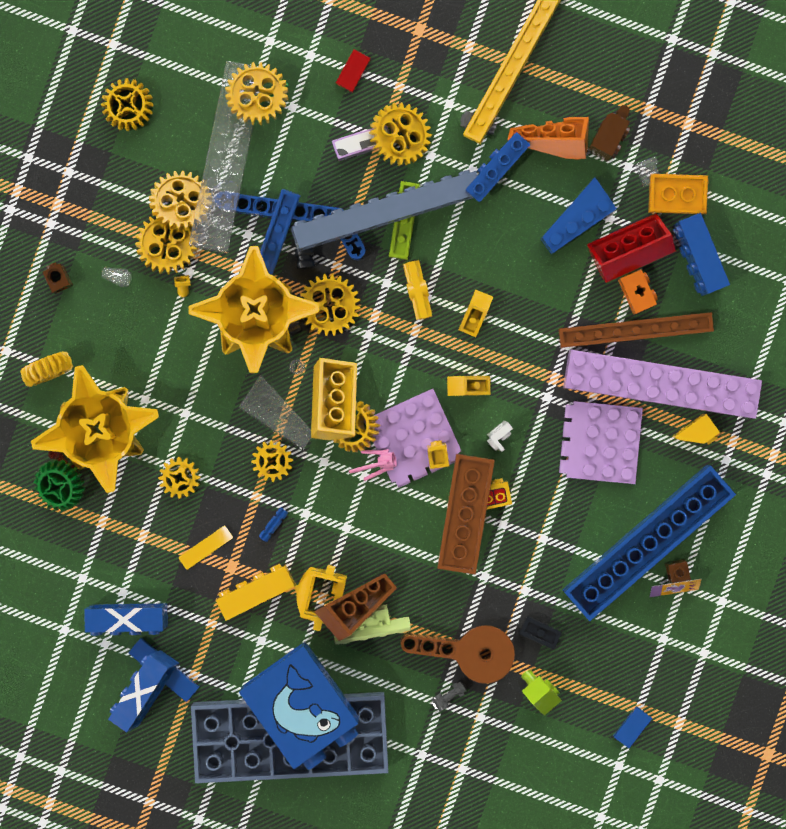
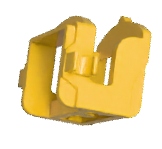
[295,565,347,631]

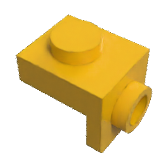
[427,440,449,469]

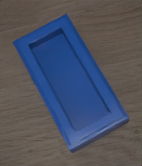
[613,706,652,748]

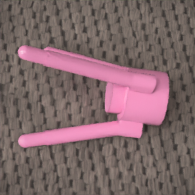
[349,449,397,481]

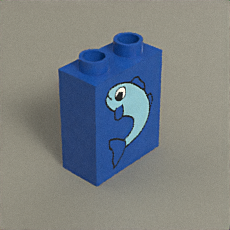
[239,641,359,770]

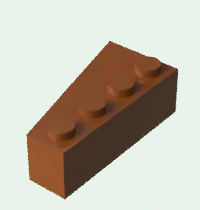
[314,573,397,641]

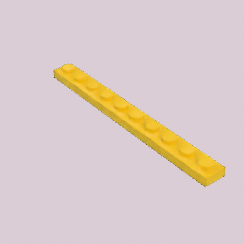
[463,0,561,144]

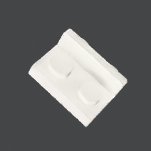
[487,420,513,452]

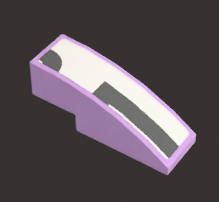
[332,126,390,161]

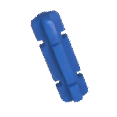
[259,507,288,542]

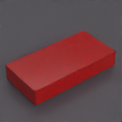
[336,49,371,93]

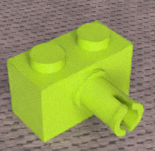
[522,670,562,716]

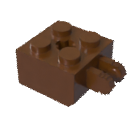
[587,105,631,162]

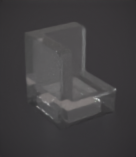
[635,156,659,187]

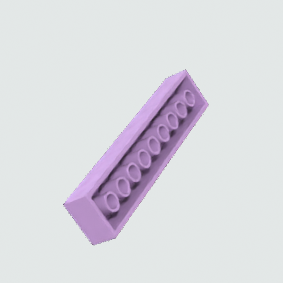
[563,350,762,419]

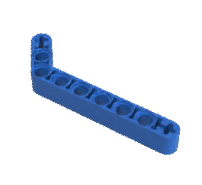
[215,192,366,261]

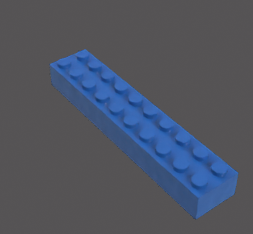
[562,465,736,621]

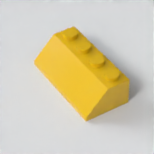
[311,358,357,440]

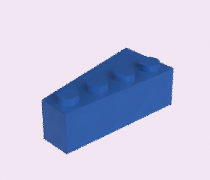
[541,178,617,255]

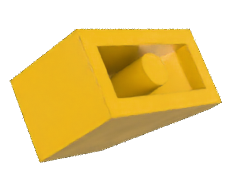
[459,290,493,337]
[447,376,491,396]
[672,414,720,444]

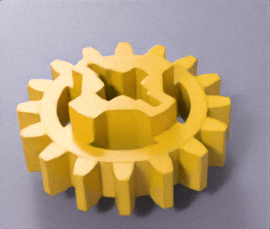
[251,440,294,482]
[158,457,201,499]

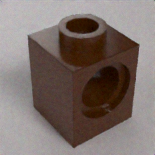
[43,262,73,294]
[664,559,691,583]

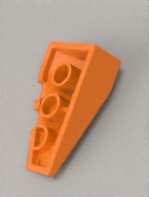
[507,117,589,160]

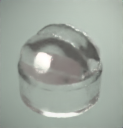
[289,359,305,375]

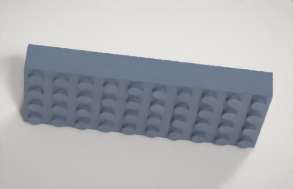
[191,692,388,783]

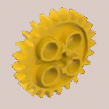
[225,62,288,125]
[369,102,432,166]
[149,171,212,232]
[135,215,198,274]
[300,274,361,336]

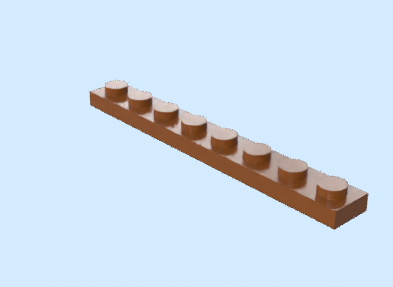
[558,312,714,348]

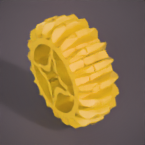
[101,78,154,131]
[20,351,73,387]
[333,401,380,452]

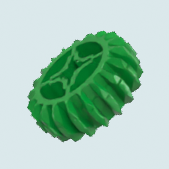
[33,459,86,511]

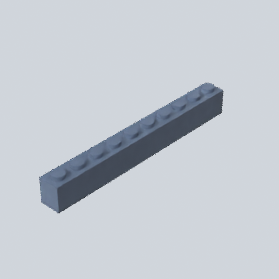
[291,170,477,252]

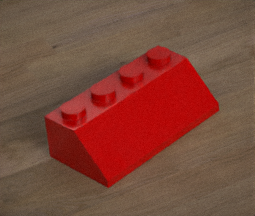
[587,213,676,283]

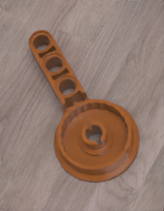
[400,625,515,683]

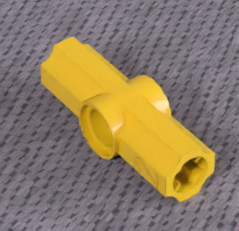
[403,260,432,320]

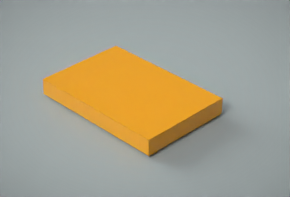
[648,174,708,215]

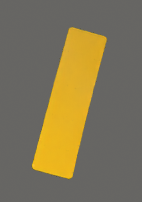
[179,526,233,569]

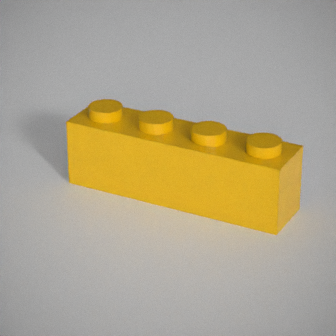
[216,563,296,621]

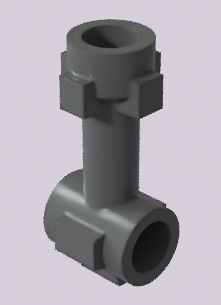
[460,111,497,136]
[431,681,467,712]

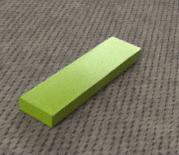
[389,181,420,260]

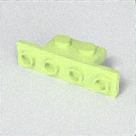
[334,604,411,644]

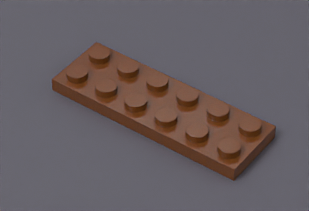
[437,454,495,575]

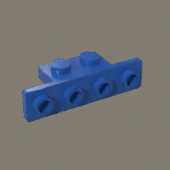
[466,132,530,202]

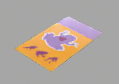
[650,579,702,597]

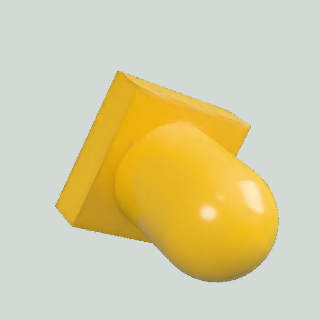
[174,275,191,298]

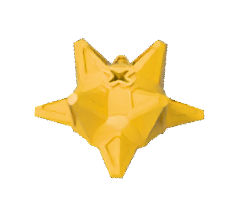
[189,246,319,373]
[31,365,159,493]

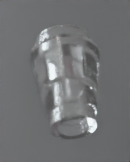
[101,267,132,287]

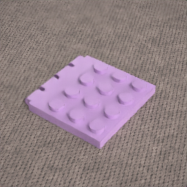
[364,389,461,488]
[559,401,643,484]

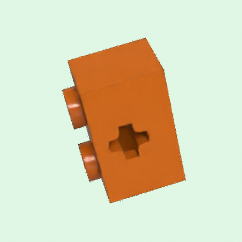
[618,269,658,315]

